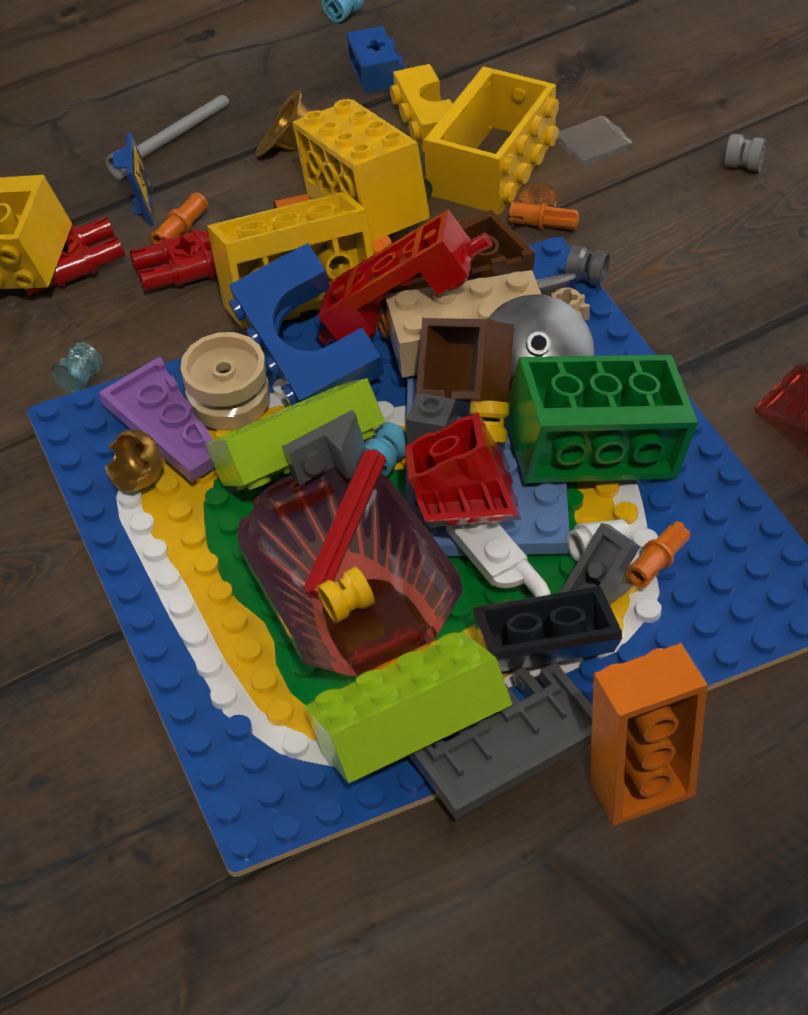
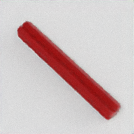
[304,449,386,599]

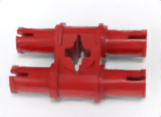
[24,216,126,297]
[129,229,217,292]

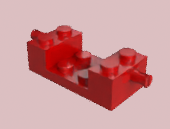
[318,209,493,345]

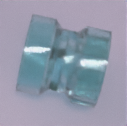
[51,342,103,393]

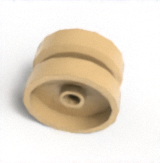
[180,332,270,430]

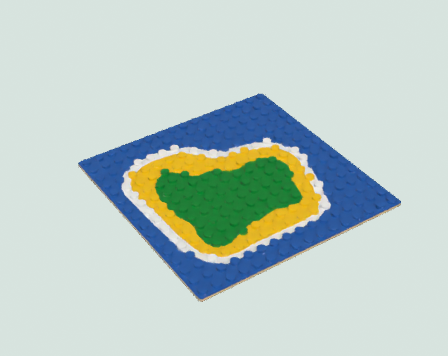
[27,237,808,877]

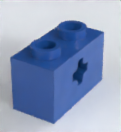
[346,26,404,94]

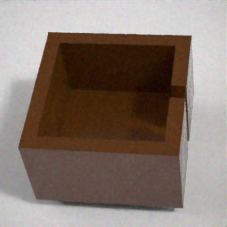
[416,318,514,403]

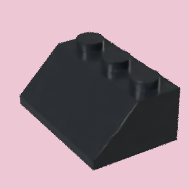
[473,586,622,674]

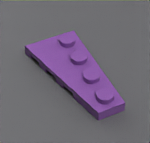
[99,356,215,482]

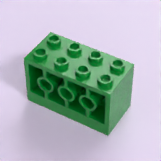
[505,355,698,483]

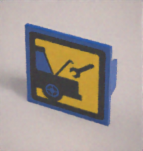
[113,132,154,226]

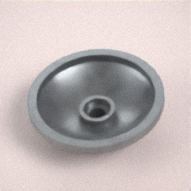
[488,294,594,397]

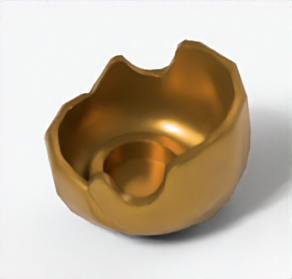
[105,429,162,493]

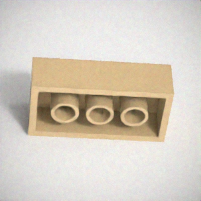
[385,270,545,378]

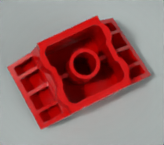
[405,412,522,527]

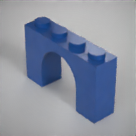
[229,243,384,406]

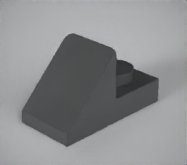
[282,410,365,485]
[560,523,640,605]

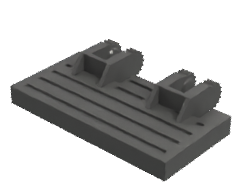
[408,662,593,820]

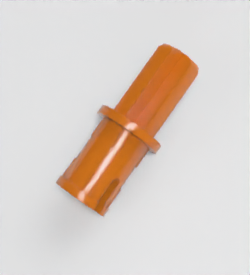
[509,201,579,230]
[626,521,691,588]

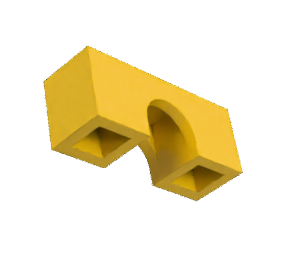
[390,64,452,153]

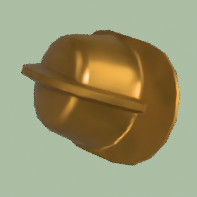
[255,90,311,157]

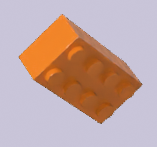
[589,643,708,826]

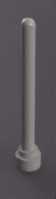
[106,95,229,179]

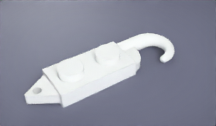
[446,522,551,597]

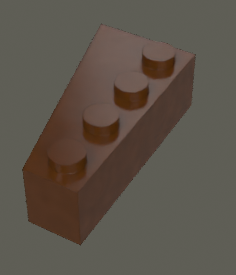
[381,209,535,310]

